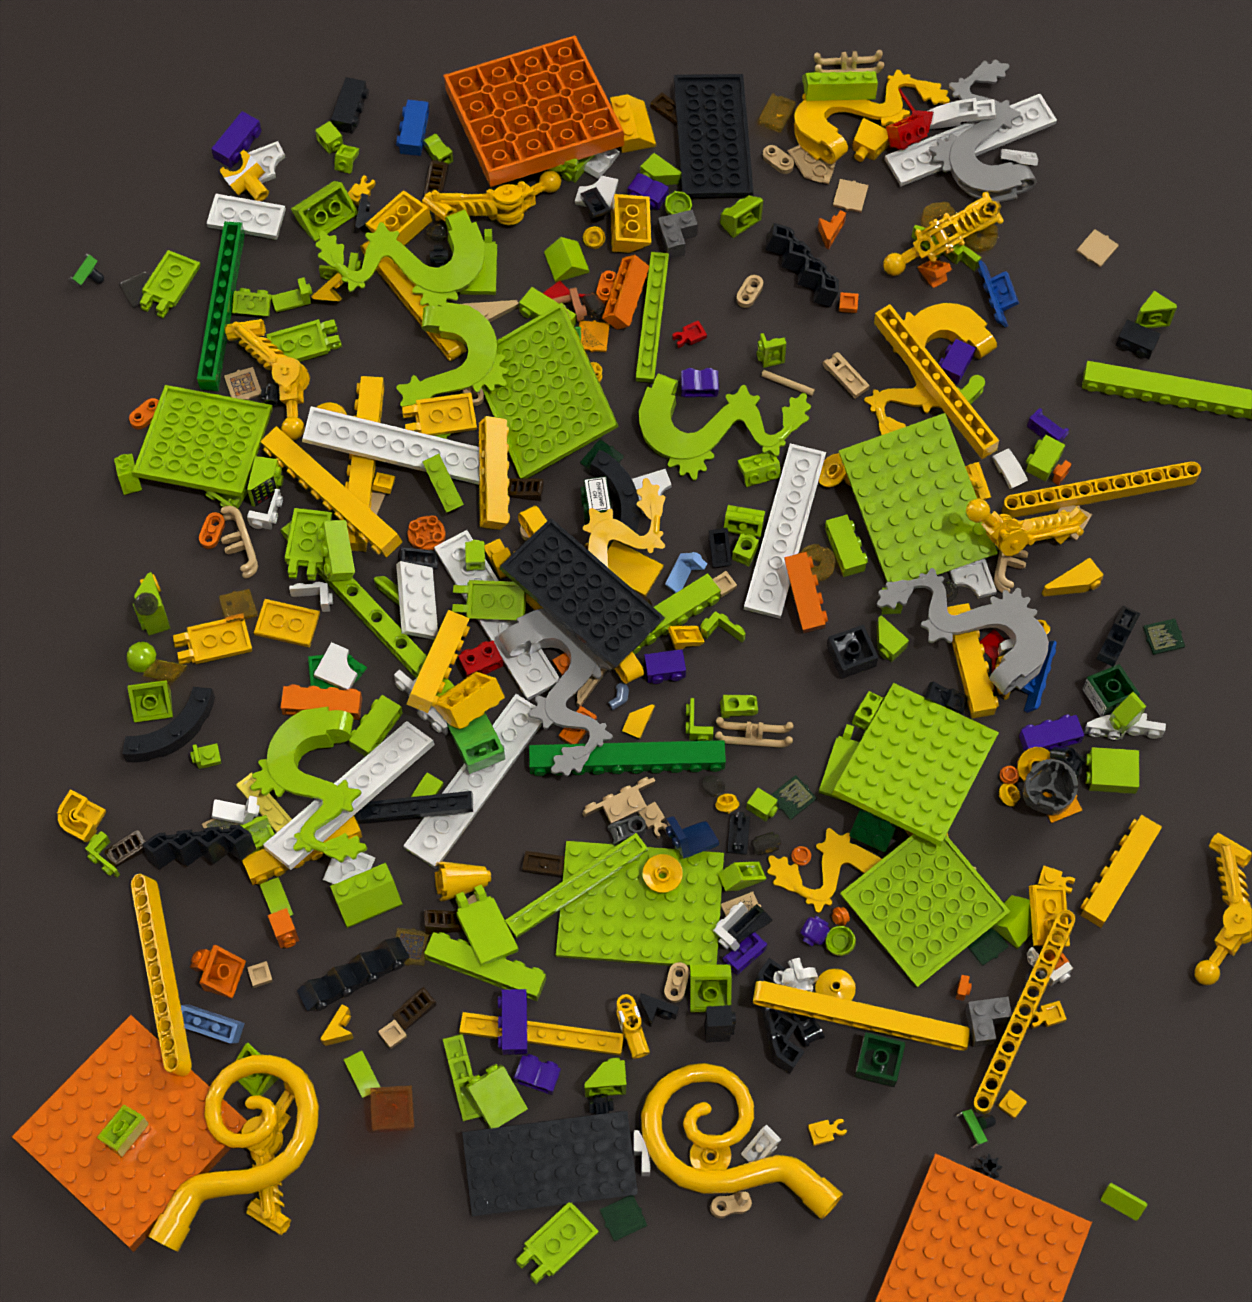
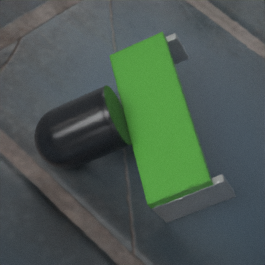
[69,254,104,287]
[956,1109,996,1148]

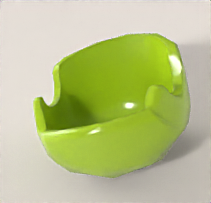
[665,191,692,215]
[126,641,157,672]
[825,926,856,956]

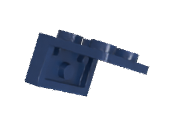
[665,816,719,859]

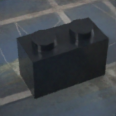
[1116,319,1161,359]

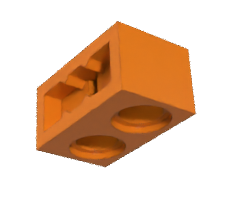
[268,908,299,948]

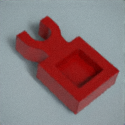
[672,320,707,348]

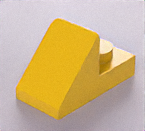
[312,272,344,301]
[484,538,511,580]
[668,626,705,650]
[321,1004,354,1046]

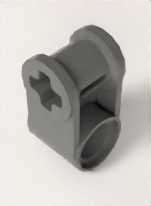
[607,816,646,846]

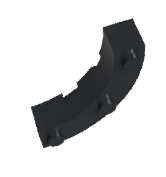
[590,449,640,548]
[122,687,215,763]

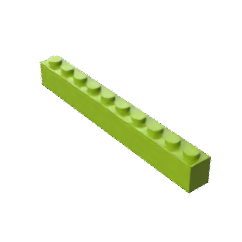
[1082,361,1252,419]

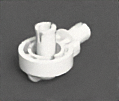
[773,958,819,992]

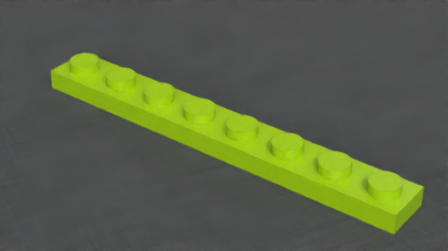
[636,252,669,383]
[505,833,648,939]

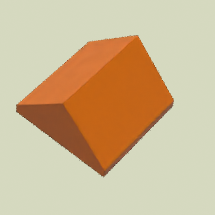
[200,945,246,998]

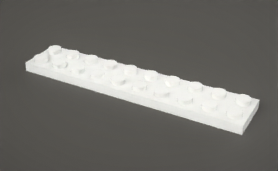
[885,94,1057,186]
[302,406,479,485]
[744,443,826,619]
[434,530,560,701]
[403,694,543,869]
[263,721,434,870]

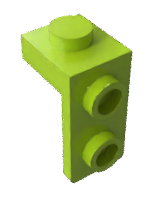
[319,253,362,280]
[272,278,312,312]
[114,454,142,495]
[700,611,746,643]
[686,698,713,741]
[85,831,120,878]

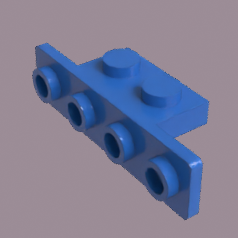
[978,260,1019,327]
[1021,640,1057,713]

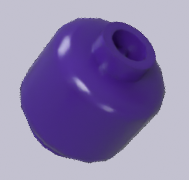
[800,915,830,947]

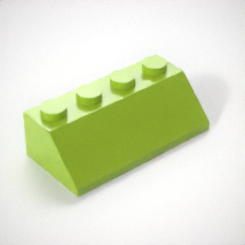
[802,71,878,101]

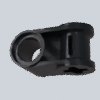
[1050,747,1086,779]
[791,1013,825,1047]

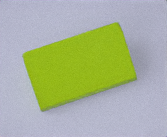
[374,576,400,606]
[1101,1183,1148,1221]

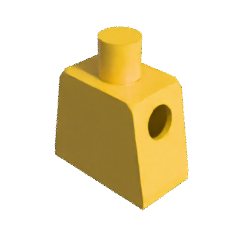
[852,118,890,162]

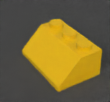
[610,94,656,153]
[366,190,432,246]
[611,194,651,253]
[435,672,505,729]

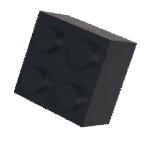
[827,624,879,679]

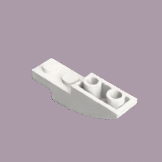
[928,98,996,129]
[394,670,448,735]
[1084,713,1166,740]

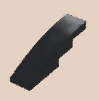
[1096,605,1141,667]

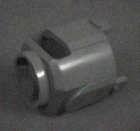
[1022,759,1078,815]

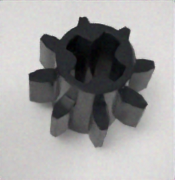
[430,245,449,268]
[261,383,281,406]
[588,1094,614,1115]
[975,1154,1002,1178]

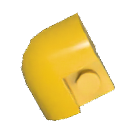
[57,789,106,842]

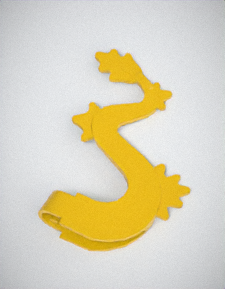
[794,70,950,164]
[864,303,997,435]
[513,478,666,610]
[767,828,948,913]

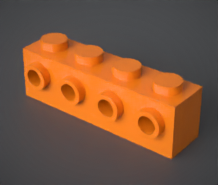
[602,255,649,330]
[784,552,828,633]
[281,684,362,720]

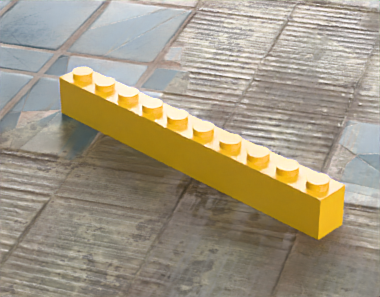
[874,304,999,459]
[345,376,385,552]
[260,426,402,558]

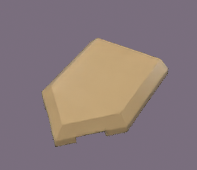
[788,145,836,185]

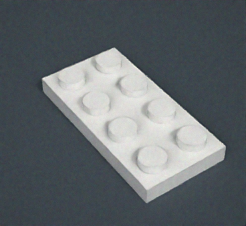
[207,194,286,240]
[396,561,438,639]

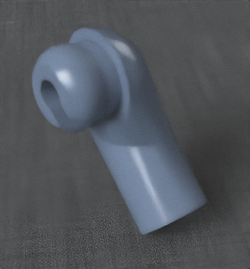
[608,683,629,710]

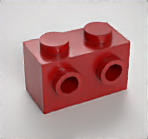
[886,115,928,150]
[458,640,503,678]

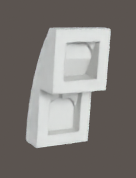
[584,149,620,178]
[992,448,1028,489]
[634,1130,650,1176]

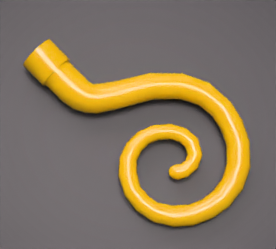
[148,1055,319,1252]
[641,1063,843,1220]

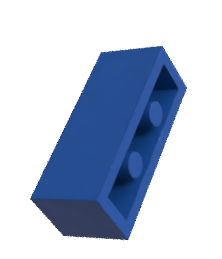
[397,100,429,156]

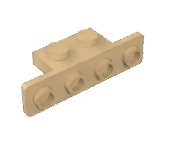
[582,777,655,824]

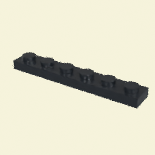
[356,791,473,824]

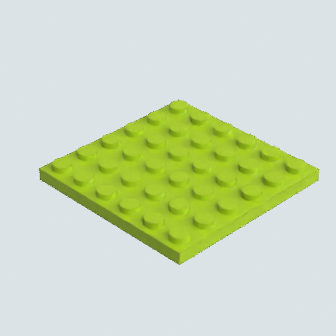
[133,385,273,497]
[840,834,1010,987]

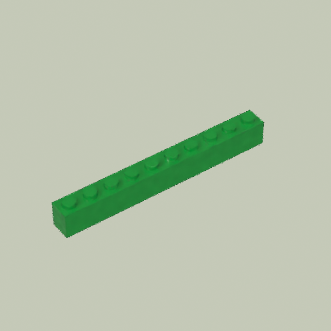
[197,221,245,391]
[529,740,726,776]

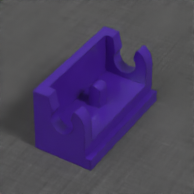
[1027,408,1069,442]
[722,932,767,975]

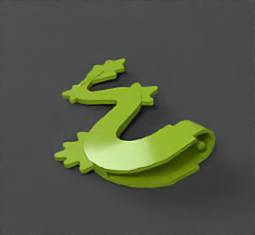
[316,209,485,307]
[396,302,508,439]
[639,373,811,480]
[250,707,367,863]

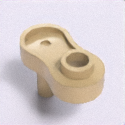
[710,1192,752,1218]

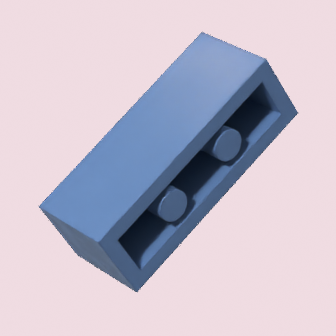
[181,1004,245,1044]

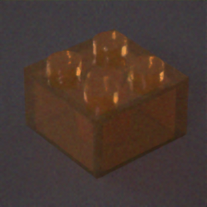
[369,1085,414,1133]

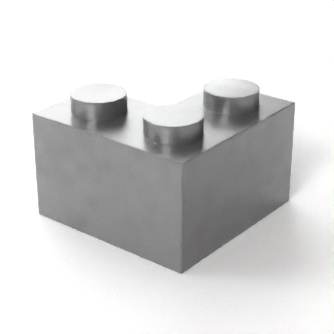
[658,210,698,259]
[965,997,1012,1047]

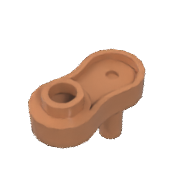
[553,287,587,322]

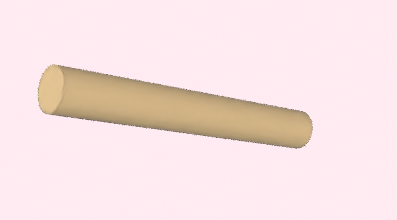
[761,370,815,396]

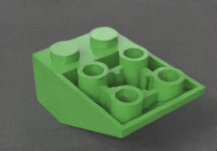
[447,712,506,774]

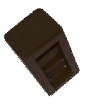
[424,160,449,196]
[508,478,544,501]
[105,829,145,867]
[424,910,464,934]
[392,987,437,1030]

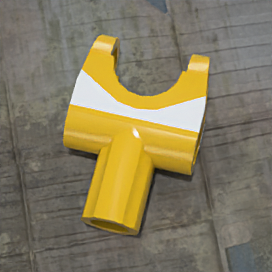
[220,150,269,201]
[616,994,650,1059]

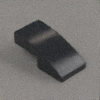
[924,681,968,714]

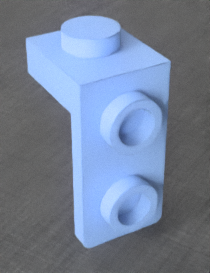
[665,552,707,593]

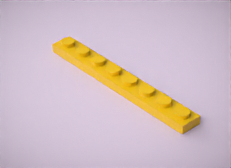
[460,1012,624,1056]

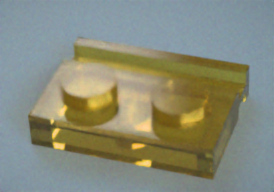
[758,93,796,132]

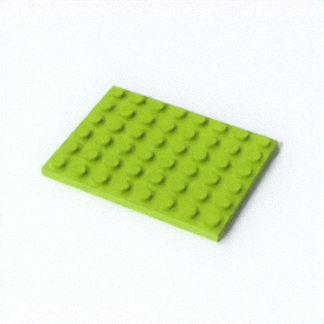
[482,303,619,479]
[838,413,998,582]
[832,683,999,846]
[556,841,724,967]

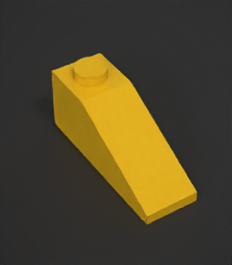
[1042,558,1104,597]

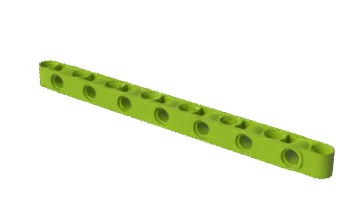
[280,521,454,697]

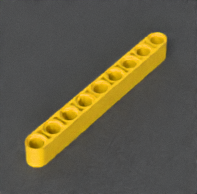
[360,241,466,361]

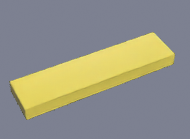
[236,773,292,833]

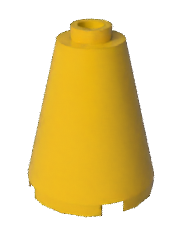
[435,861,491,901]

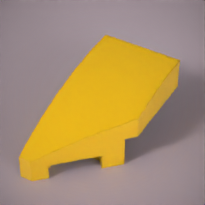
[622,704,655,739]

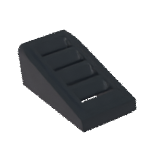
[398,547,438,569]
[728,904,773,941]

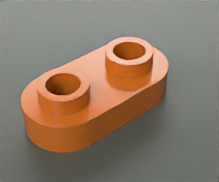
[596,271,617,304]
[129,398,159,429]
[199,512,225,549]

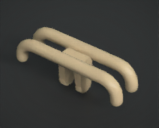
[814,50,884,74]
[221,506,258,579]
[994,520,1028,593]
[715,717,794,748]

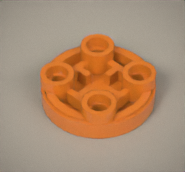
[408,515,446,550]

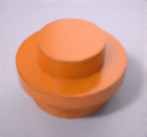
[1000,766,1019,784]
[791,846,811,866]
[832,907,850,926]

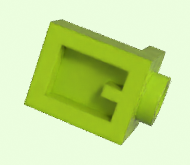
[335,144,359,173]
[190,743,222,769]

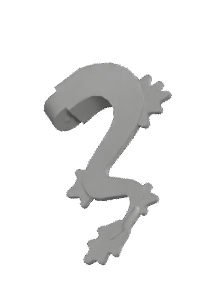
[929,60,1037,202]
[877,568,1049,695]
[499,609,613,777]

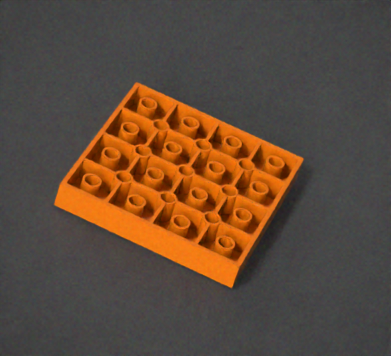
[444,35,625,187]
[12,1015,247,1252]
[875,1154,1092,1302]

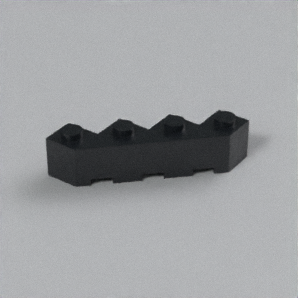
[765,223,839,307]
[142,824,257,870]
[297,937,410,1011]
[755,958,805,1074]

